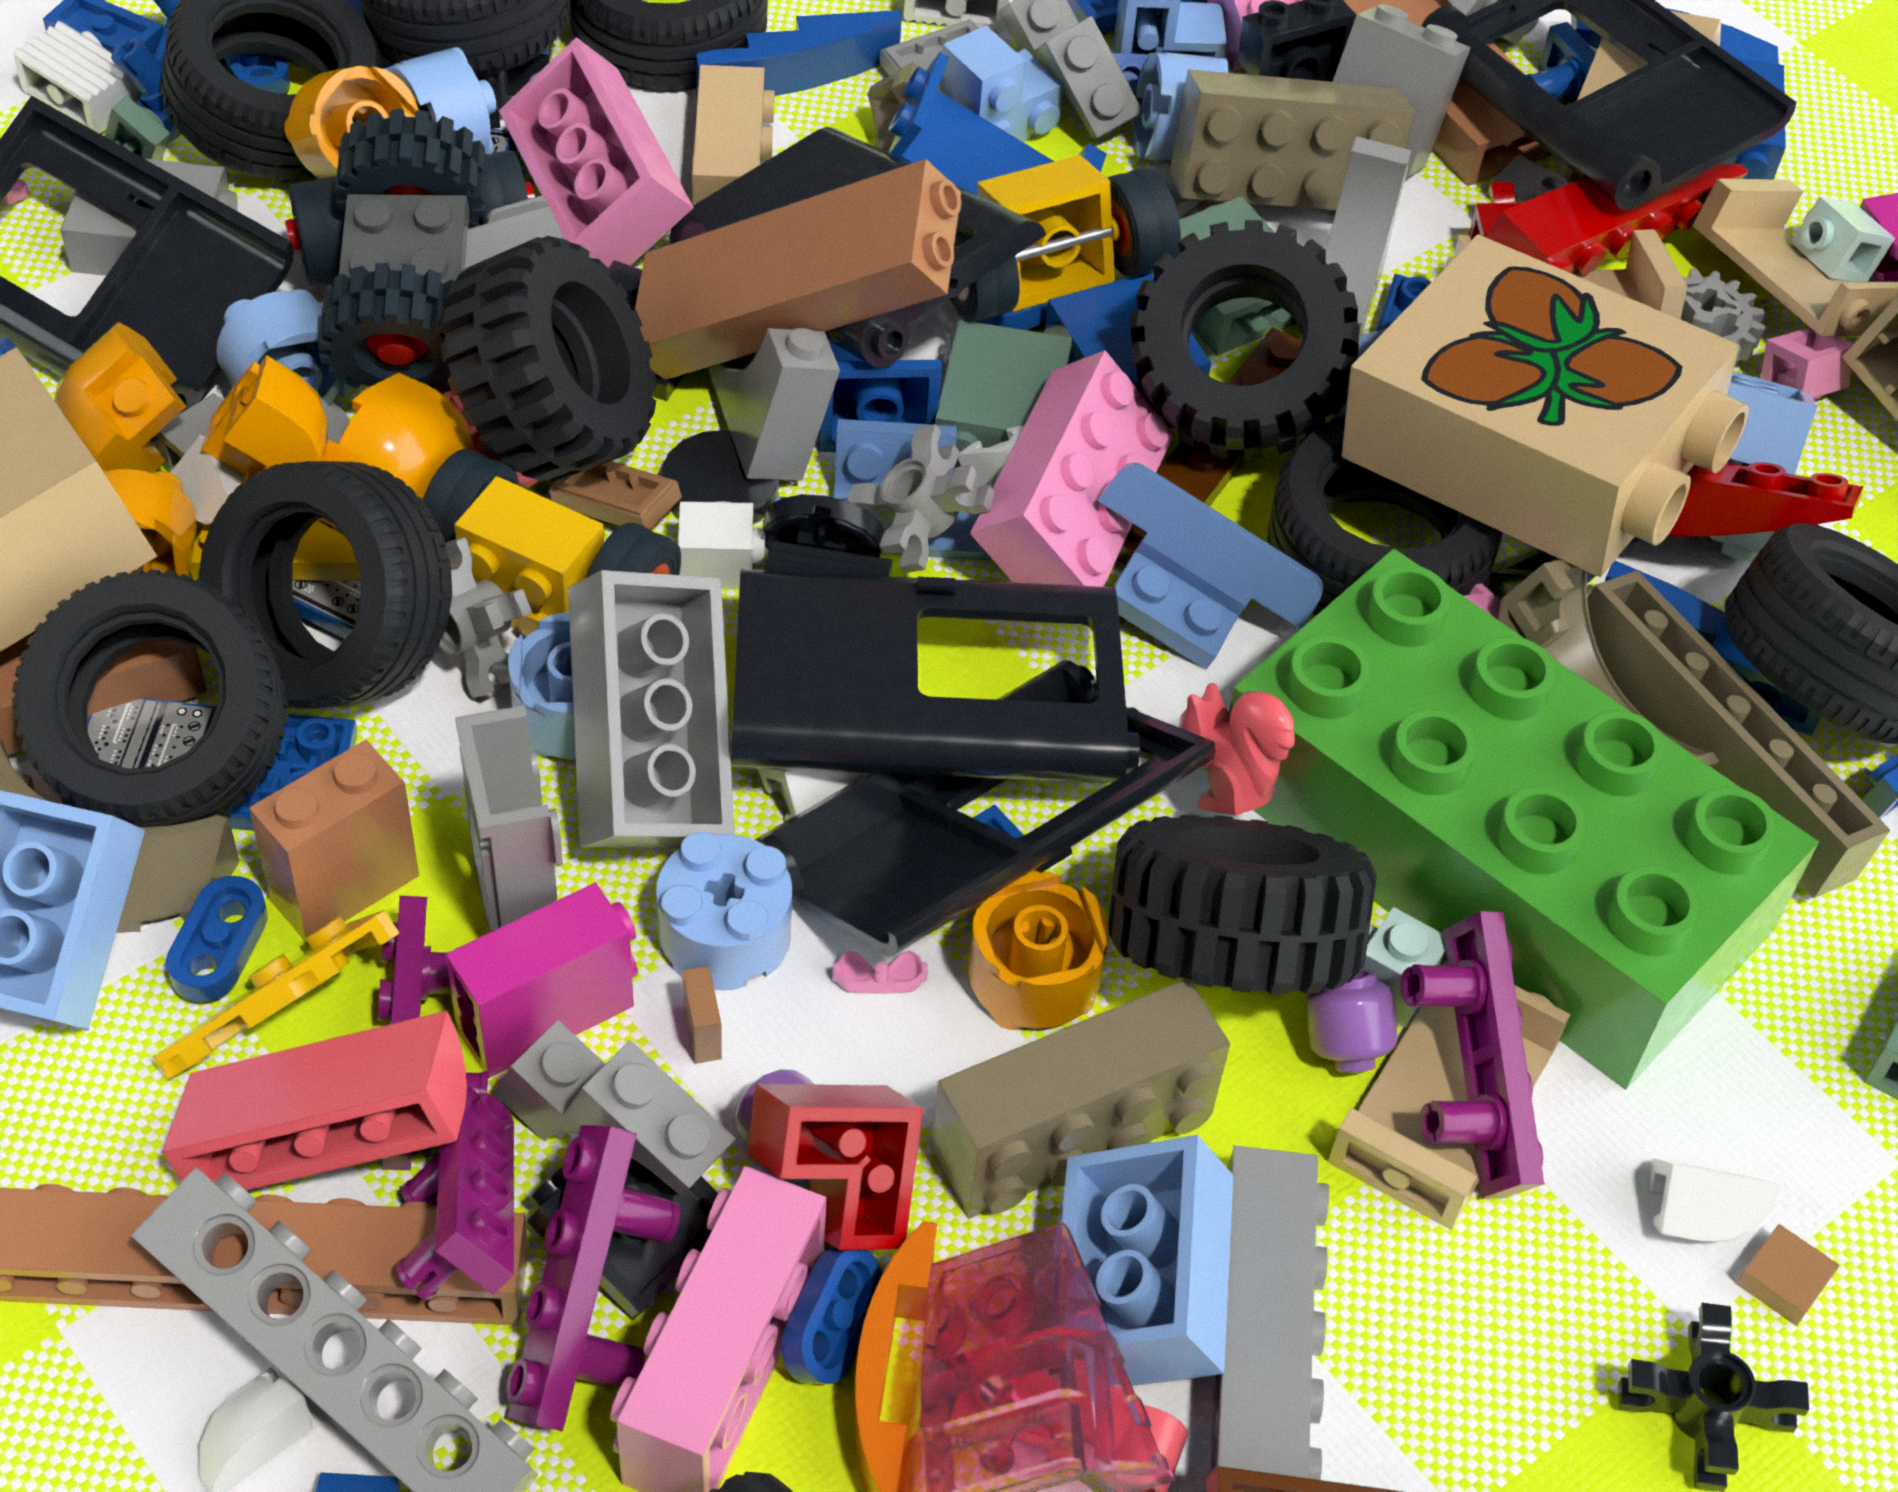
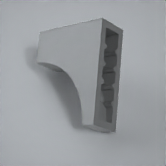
[1300,136,1412,341]
[707,328,840,481]

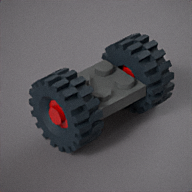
[318,109,488,394]

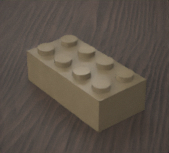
[1169,69,1415,210]
[931,979,1230,1219]

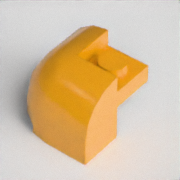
[54,322,187,473]
[201,355,328,483]
[319,373,471,527]

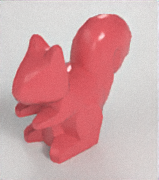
[1179,683,1295,815]

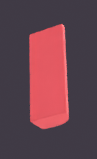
[162,1011,467,1190]

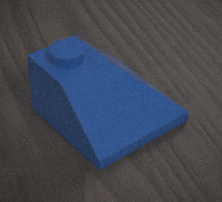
[818,360,942,452]

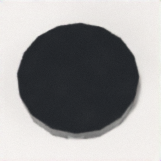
[662,430,781,524]

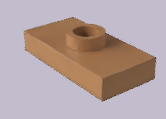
[548,461,682,530]

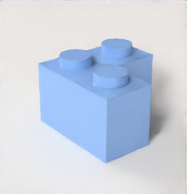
[1114,0,1227,58]
[940,25,1064,142]

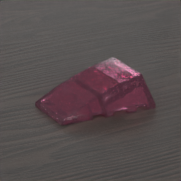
[898,1222,1175,1492]

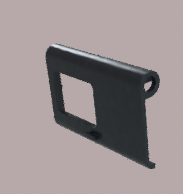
[1421,0,1797,210]
[0,95,294,415]
[669,127,1047,367]
[731,569,1140,783]
[755,660,1216,956]

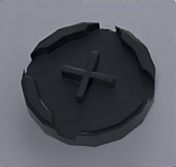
[762,494,884,557]

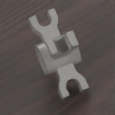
[847,424,995,573]
[439,537,532,698]

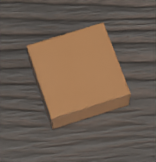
[682,966,722,1064]
[1736,1223,1840,1326]

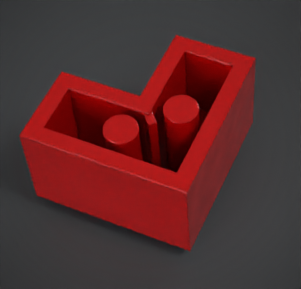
[747,1084,923,1250]

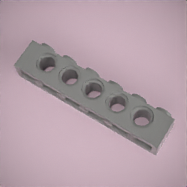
[131,1167,538,1492]

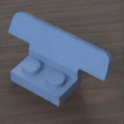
[775,419,993,561]
[1097,462,1323,669]

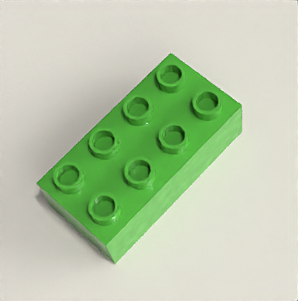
[1228,549,1819,1090]

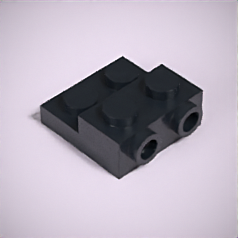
[1238,0,1356,82]
[526,1158,718,1320]

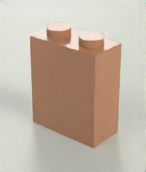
[249,739,419,944]

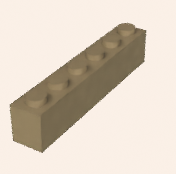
[1587,570,1890,899]

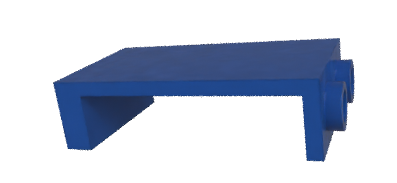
[889,52,1106,194]

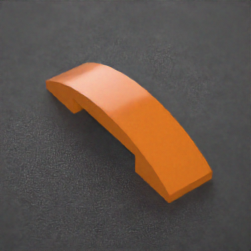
[854,1221,937,1492]

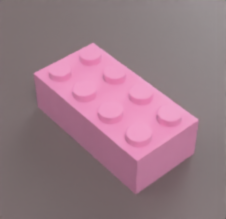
[499,37,694,268]
[970,350,1174,587]
[610,1166,826,1492]

